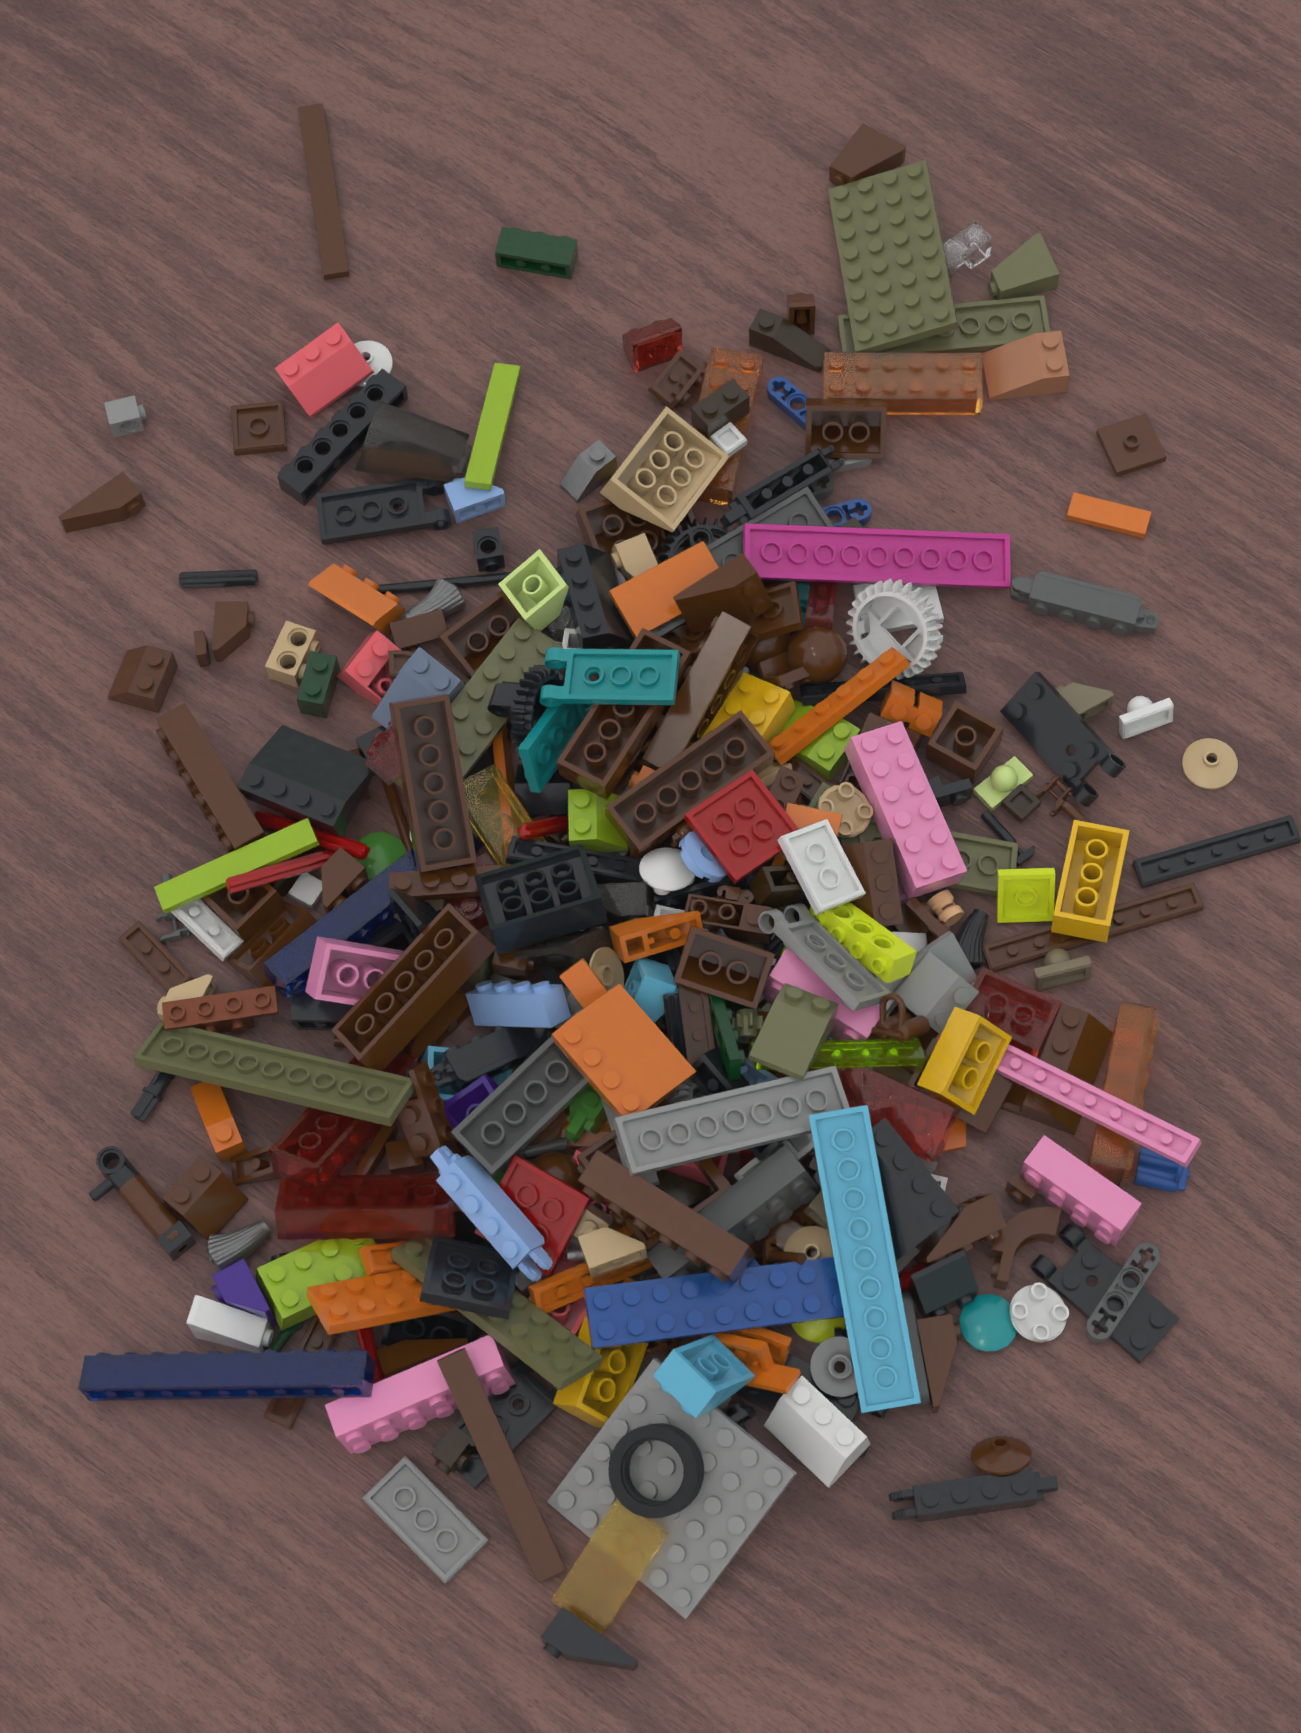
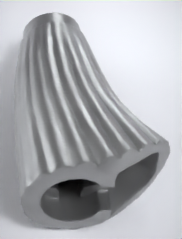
[404,578,466,619]
[207,1220,272,1272]

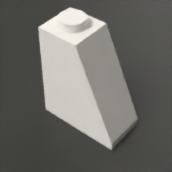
[186,1295,274,1353]

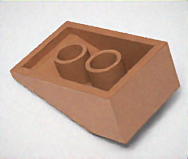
[981,330,1070,401]

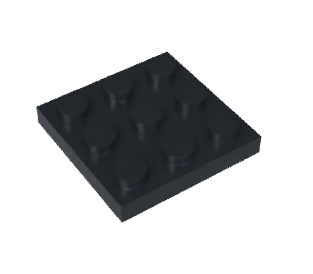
[419,1236,518,1319]

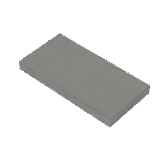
[362,1456,489,1585]

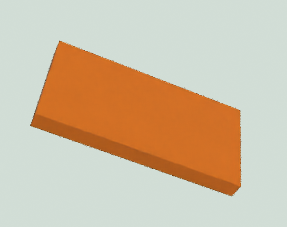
[608,541,719,639]

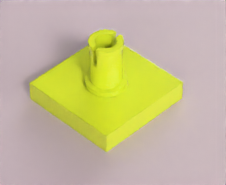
[996,868,1055,923]

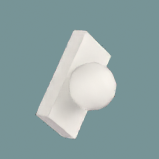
[1119,696,1174,739]

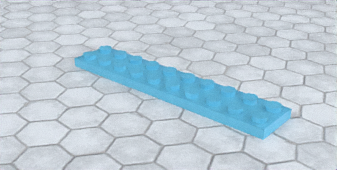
[809,1105,921,1413]

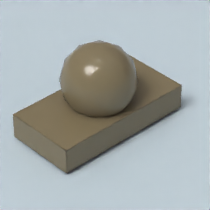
[1033,948,1092,991]

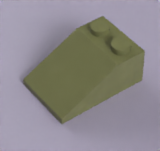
[748,983,839,1081]

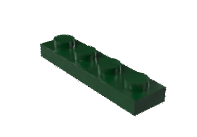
[708,993,745,1080]

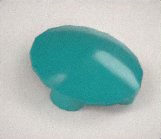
[959,1294,1017,1352]

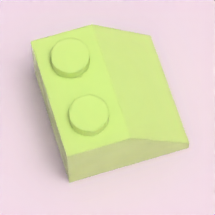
[498,549,569,632]

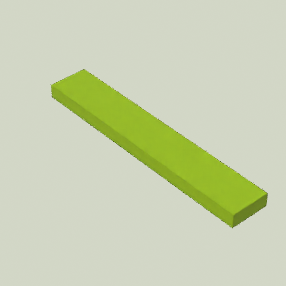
[464,363,521,491]
[154,818,320,914]

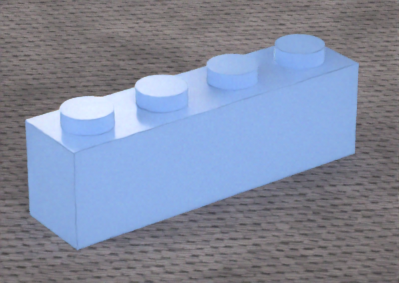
[466,980,571,1028]

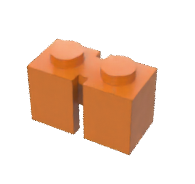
[880,680,943,738]

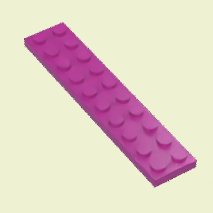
[743,523,1011,589]

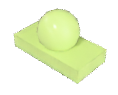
[973,756,1033,812]

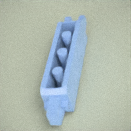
[430,1146,553,1282]

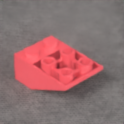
[336,630,402,706]

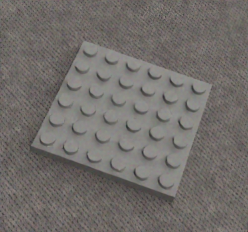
[547,1358,797,1619]

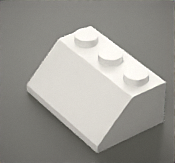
[764,1376,871,1488]

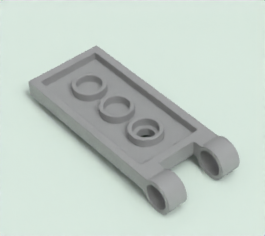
[758,903,891,1011]

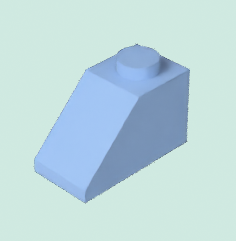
[444,477,506,524]

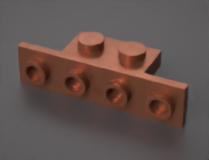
[162,986,279,1034]

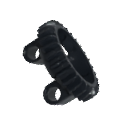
[487,665,565,760]

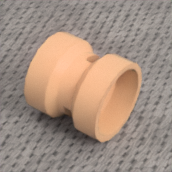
[926,890,965,927]

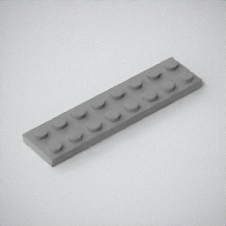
[613,1066,850,1176]

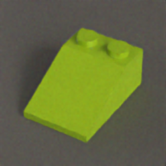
[780,699,861,781]

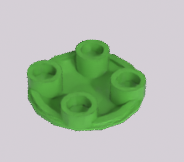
[355,832,407,884]

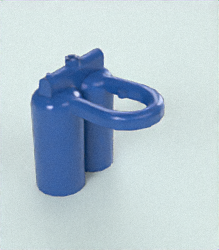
[1134,1146,1191,1192]

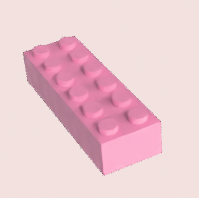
[844,721,967,899]
[325,1335,516,1454]

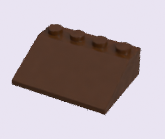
[575,499,705,578]

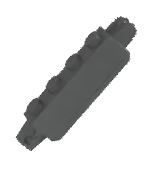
[1010,571,1159,637]

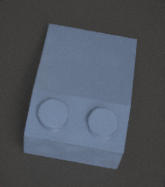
[371,647,465,735]

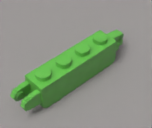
[565,1024,656,1143]

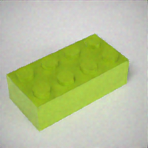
[256,1219,376,1331]

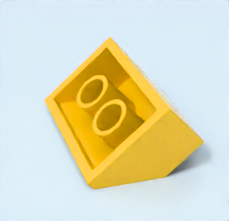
[917,1007,1012,1115]

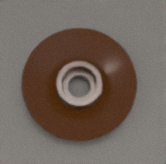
[971,1436,1032,1475]

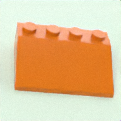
[552,983,696,1117]

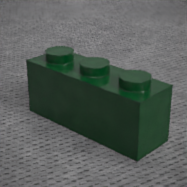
[495,227,578,280]

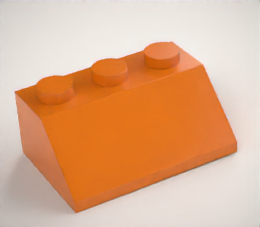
[308,563,406,636]

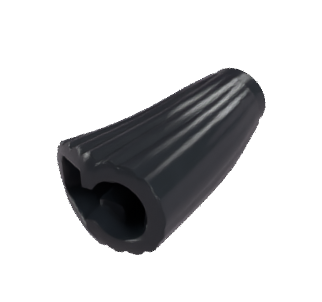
[955,909,989,970]

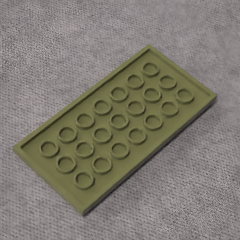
[828,160,959,357]

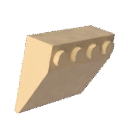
[600,406,729,532]

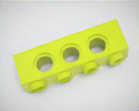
[809,902,917,984]

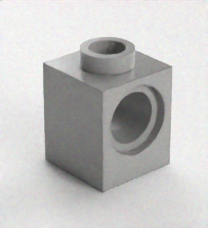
[104,395,147,438]

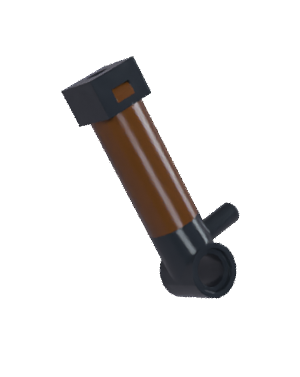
[89,1146,196,1262]

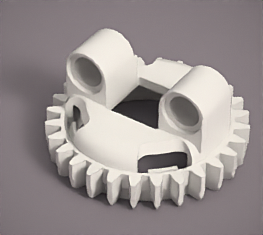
[846,579,943,680]

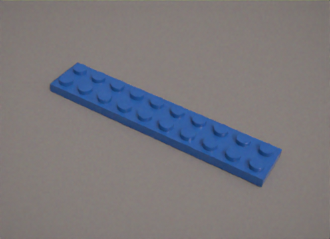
[583,1257,844,1349]

